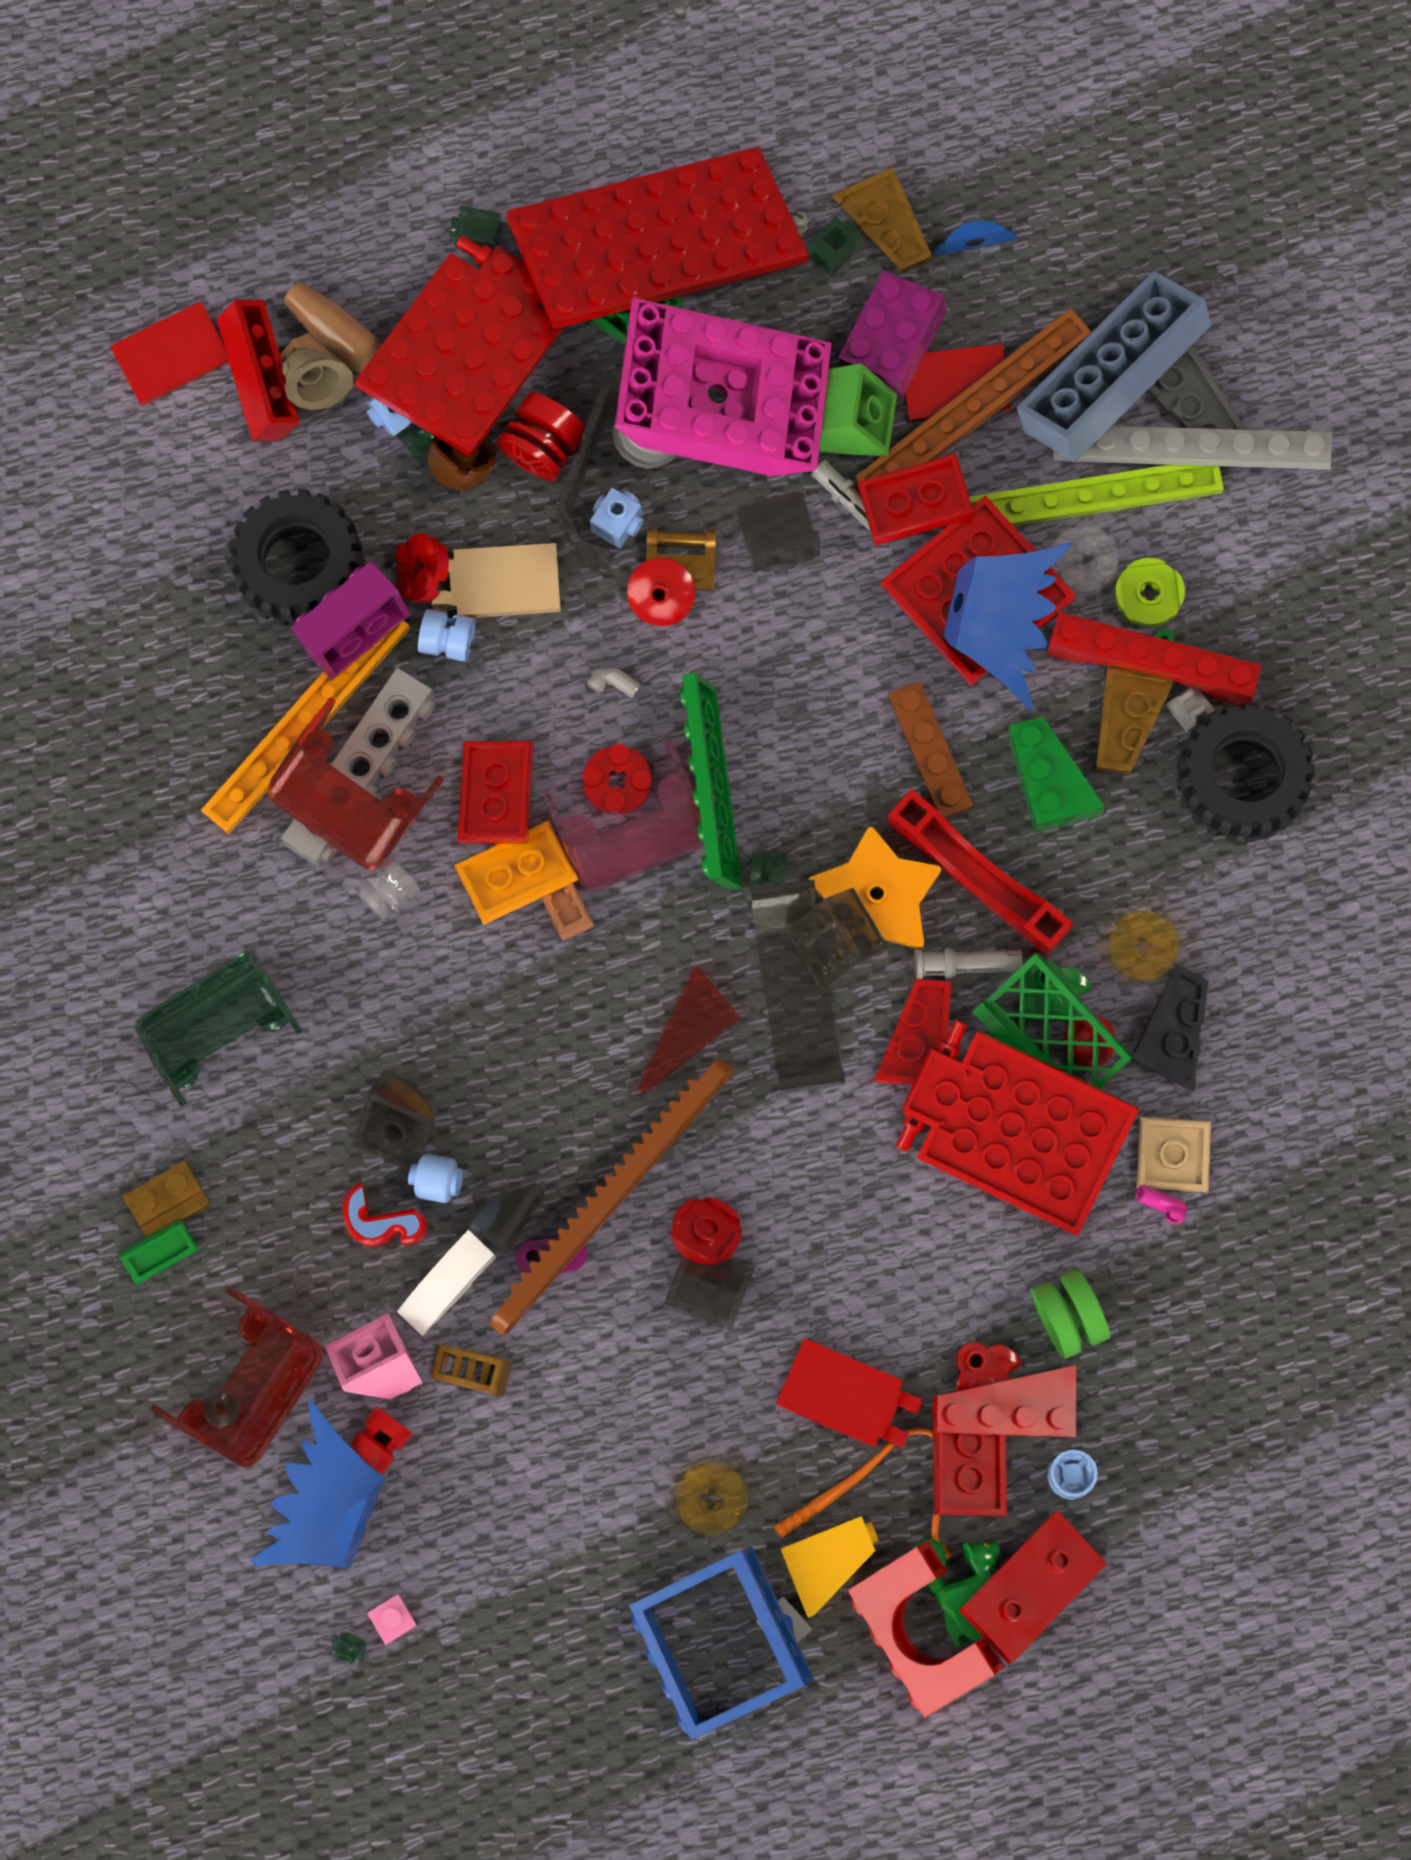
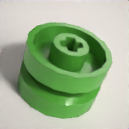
[1030,1267,1111,1360]

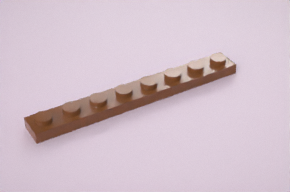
[855,308,1092,482]

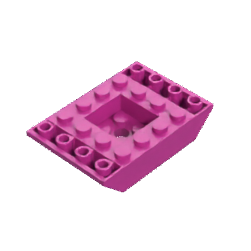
[615,298,831,476]

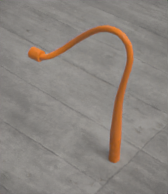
[773,1427,953,1562]

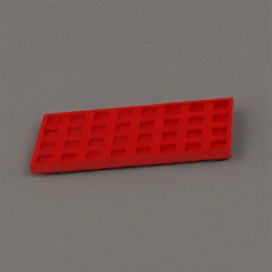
[506,146,809,329]

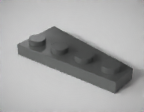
[1147,346,1247,430]

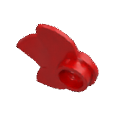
[956,1342,1022,1391]

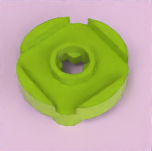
[1115,558,1185,628]

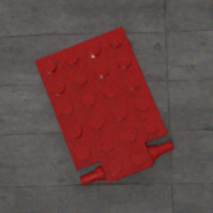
[355,235,564,458]
[895,1019,1140,1236]

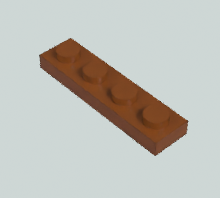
[888,681,973,819]

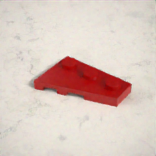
[873,979,951,1086]

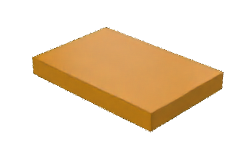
[454,820,578,925]

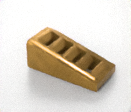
[430,1343,513,1397]

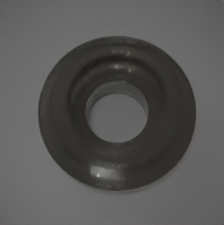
[204,1392,240,1428]

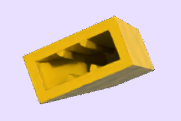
[780,1516,879,1618]

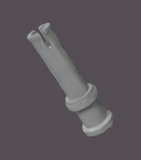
[914,947,1022,979]

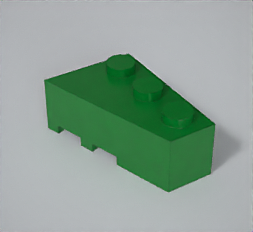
[1007,717,1105,833]

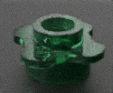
[331,1632,367,1664]

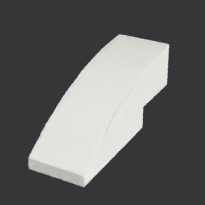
[397,1230,496,1337]

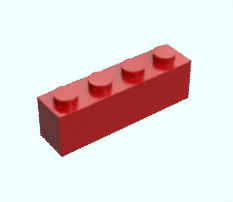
[217,300,300,442]

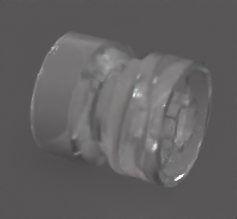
[354,857,421,923]

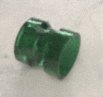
[750,850,787,888]

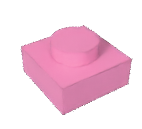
[367,1594,417,1645]

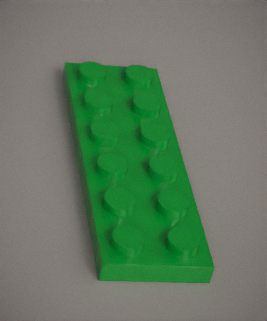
[679,672,743,890]

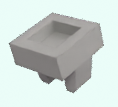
[1166,687,1215,733]

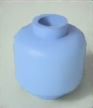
[408,1154,463,1203]

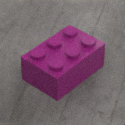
[838,271,947,399]
[291,561,410,681]

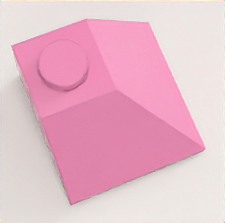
[325,1313,422,1399]

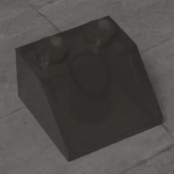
[664,1256,756,1332]

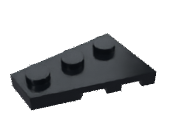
[1131,965,1209,1092]

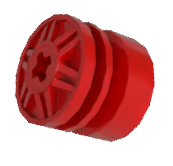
[496,392,588,482]

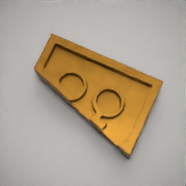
[1095,667,1174,774]

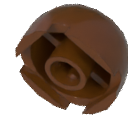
[427,436,497,492]

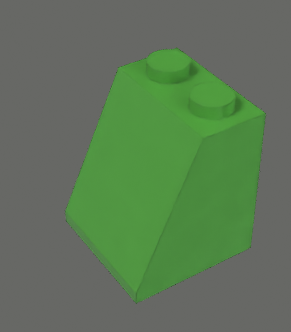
[819,364,897,456]

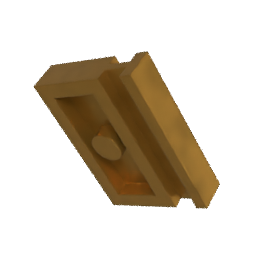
[123,1160,211,1237]

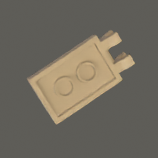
[432,543,561,618]

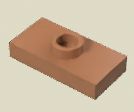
[541,883,594,941]

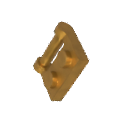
[646,528,716,591]

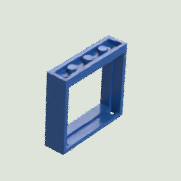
[629,1546,815,1740]

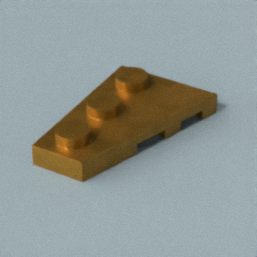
[831,167,934,274]

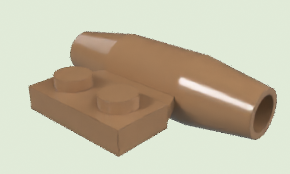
[280,282,382,374]

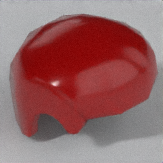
[1061,1013,1116,1066]

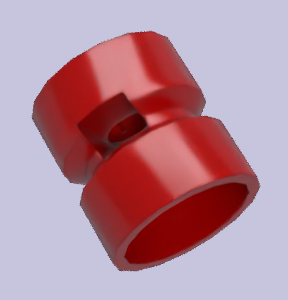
[348,1406,413,1475]

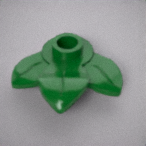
[1026,960,1091,1023]

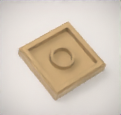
[1136,1117,1211,1193]

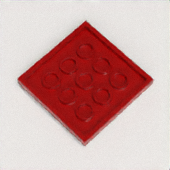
[880,495,1077,687]

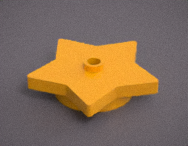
[809,827,941,956]

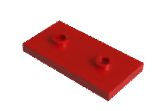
[959,1510,1107,1665]

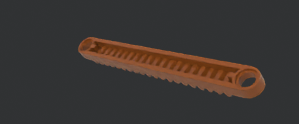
[489,1058,734,1336]

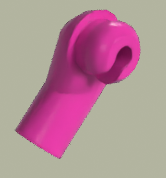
[1135,1184,1187,1224]

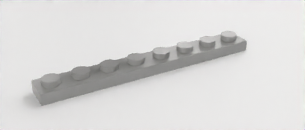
[1053,426,1332,469]

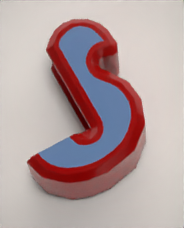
[342,1182,429,1249]

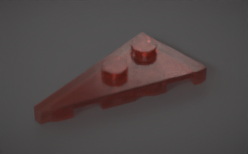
[638,966,740,1096]

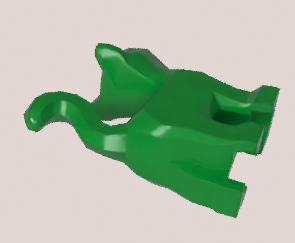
[913,1538,1000,1648]

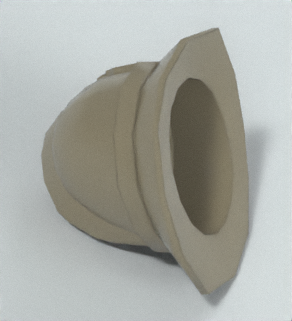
[282,347,354,410]

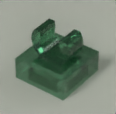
[399,425,434,466]

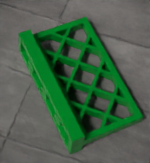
[972,953,1134,1089]

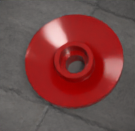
[627,558,696,626]

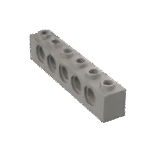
[281,668,435,867]

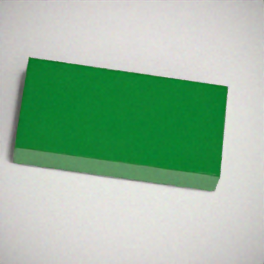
[118,1217,199,1286]

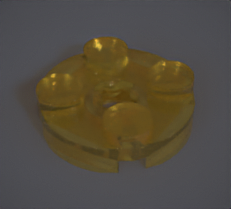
[1108,911,1179,982]
[675,1462,748,1535]

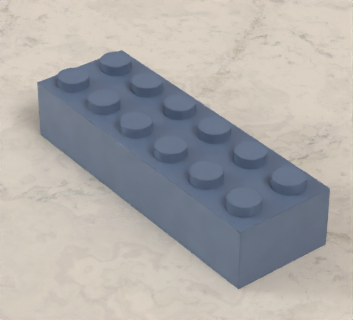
[1017,271,1211,463]

